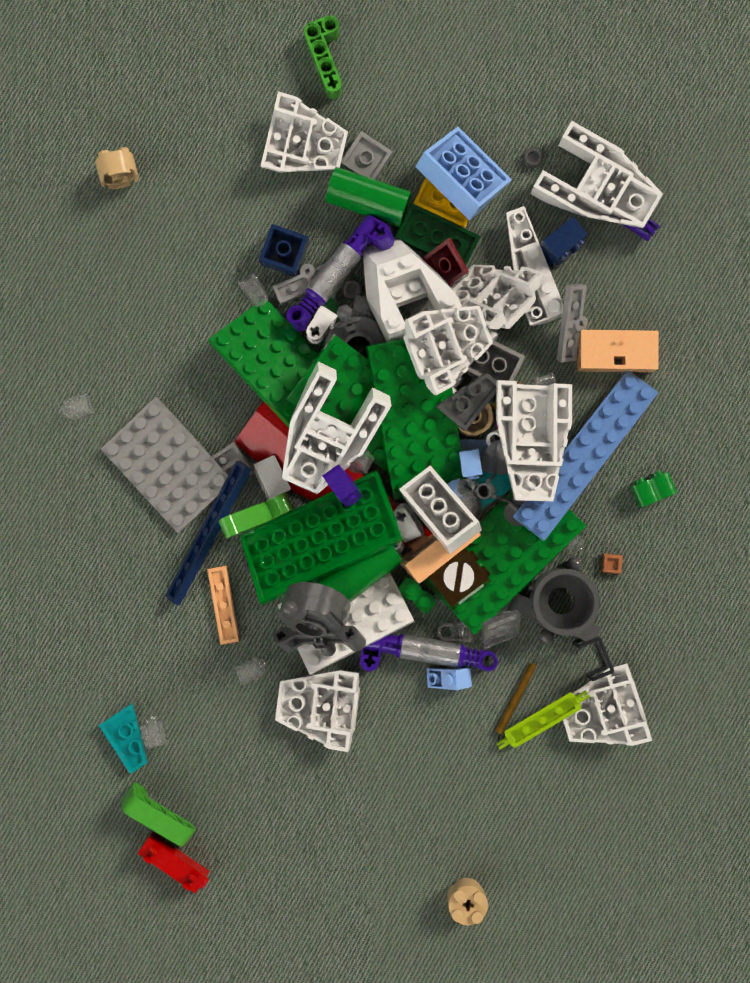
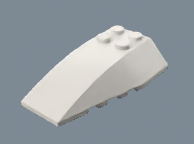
[496,380,572,501]

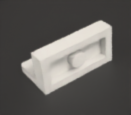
[252,455,291,500]

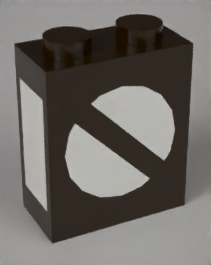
[428,548,491,610]

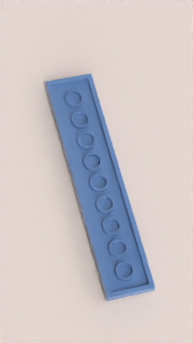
[513,371,659,541]

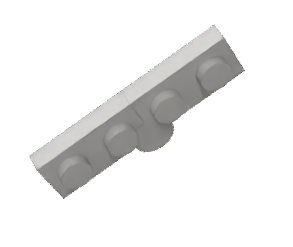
[273,263,350,305]
[556,284,588,362]

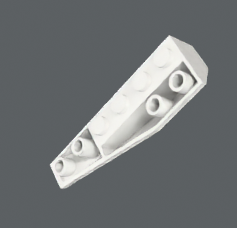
[506,206,564,326]

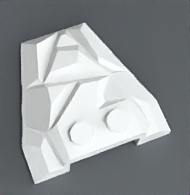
[260,91,348,172]
[451,265,542,329]
[403,306,493,395]
[563,663,652,746]
[275,670,360,752]

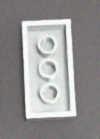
[399,465,482,554]

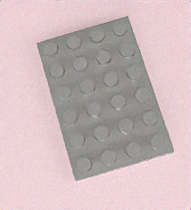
[101,397,229,533]

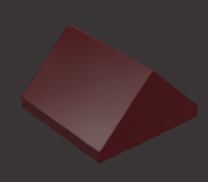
[423,238,469,286]

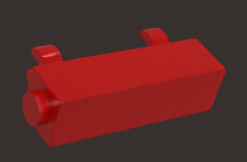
[138,832,209,894]

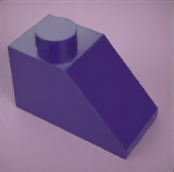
[322,464,363,507]

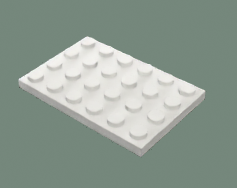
[278,572,415,675]

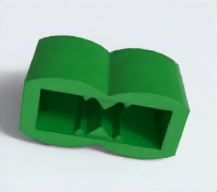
[630,470,677,508]
[398,576,436,613]

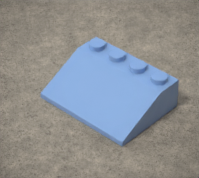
[415,127,512,220]

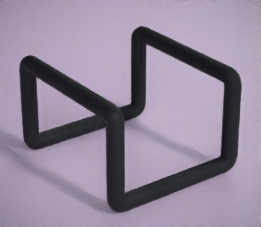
[572,637,614,681]

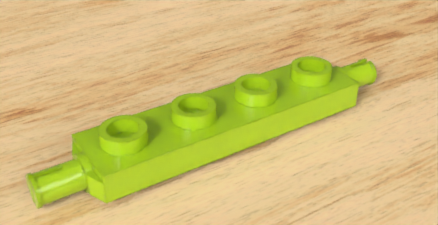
[496,690,590,750]

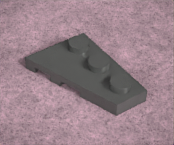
[435,373,496,431]

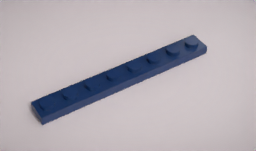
[165,461,252,606]

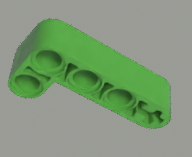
[304,15,342,99]
[218,492,294,539]
[121,783,196,847]

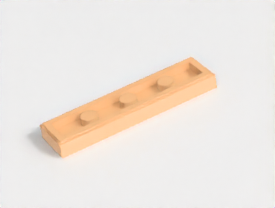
[207,566,240,645]

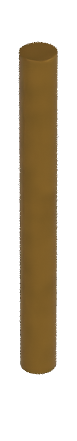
[495,662,537,734]

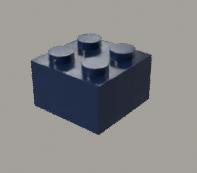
[540,216,588,268]
[259,224,310,277]

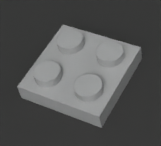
[340,131,393,180]

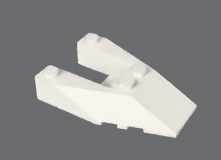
[531,121,663,228]
[363,236,462,342]
[282,362,392,494]

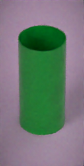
[325,167,411,227]
[317,546,403,603]

